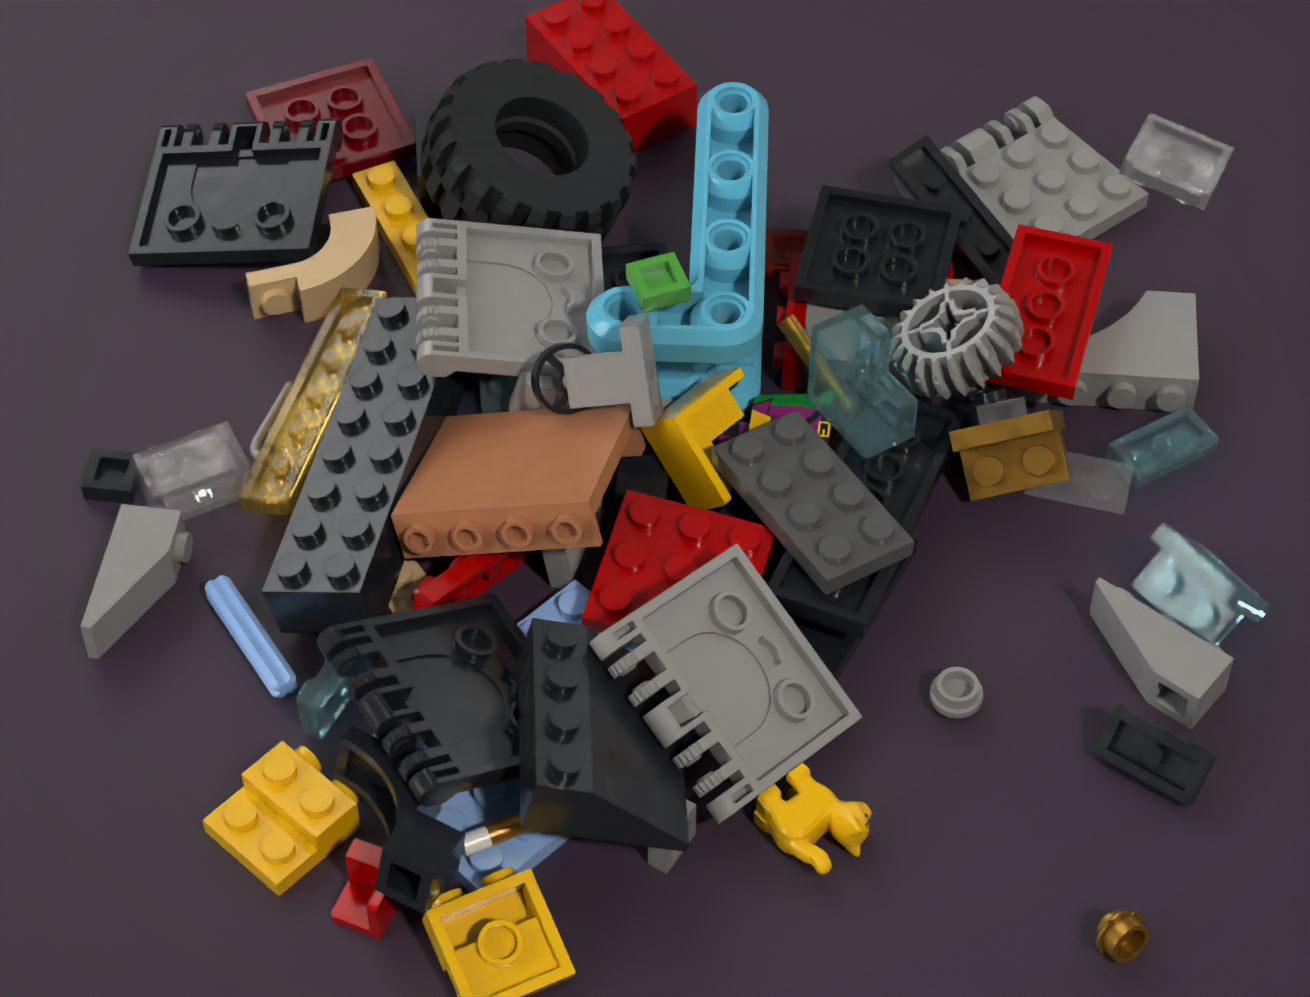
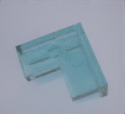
[807,304,918,458]

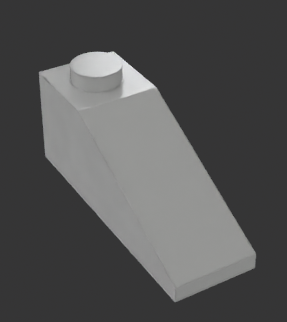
[80,504,193,659]

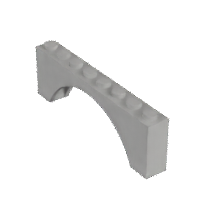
[801,290,1199,412]

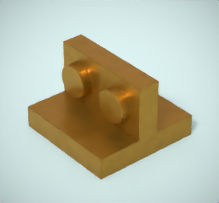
[949,410,1072,501]

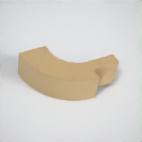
[245,206,380,323]

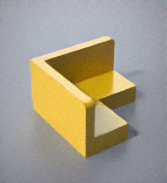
[641,366,745,510]

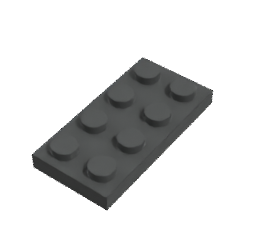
[711,411,914,595]

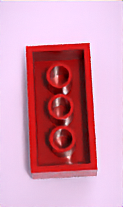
[525,0,697,154]

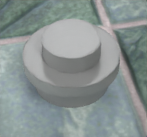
[929,667,983,718]

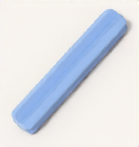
[205,575,297,698]

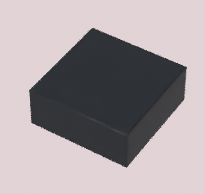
[81,448,145,504]

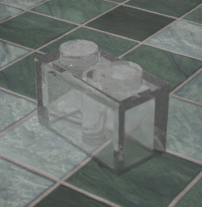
[132,421,254,520]

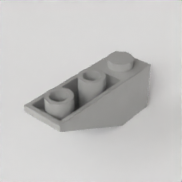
[1089,577,1234,730]

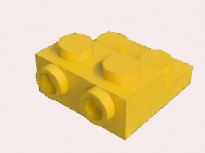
[202,741,361,896]
[422,867,576,997]

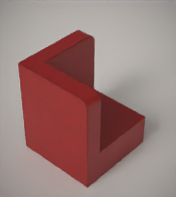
[331,838,400,940]

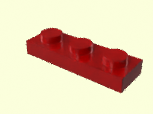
[773,252,807,391]
[411,551,528,610]

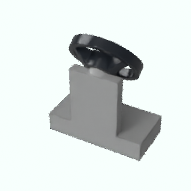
[531,314,663,428]

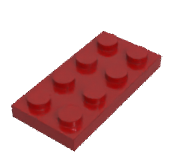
[986,224,1113,400]

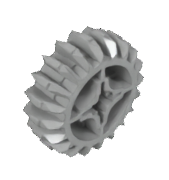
[889,277,1025,400]

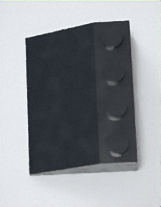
[518,618,689,852]

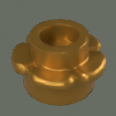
[1096,910,1150,963]

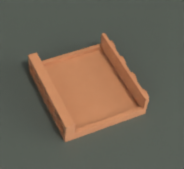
[391,403,647,559]

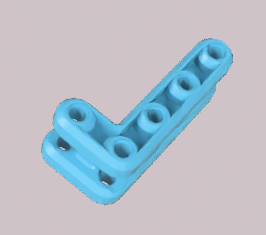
[586,82,769,422]

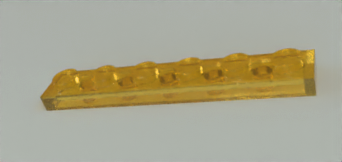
[238,287,387,516]

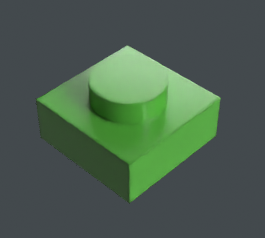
[626,252,691,313]

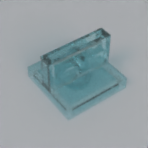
[1131,522,1272,646]

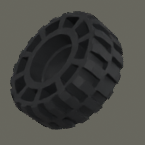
[420,58,637,242]

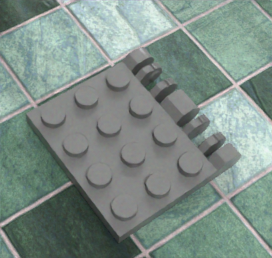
[894,96,1149,239]
[416,218,604,377]
[589,543,862,824]

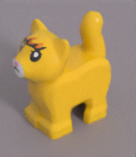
[754,763,872,875]

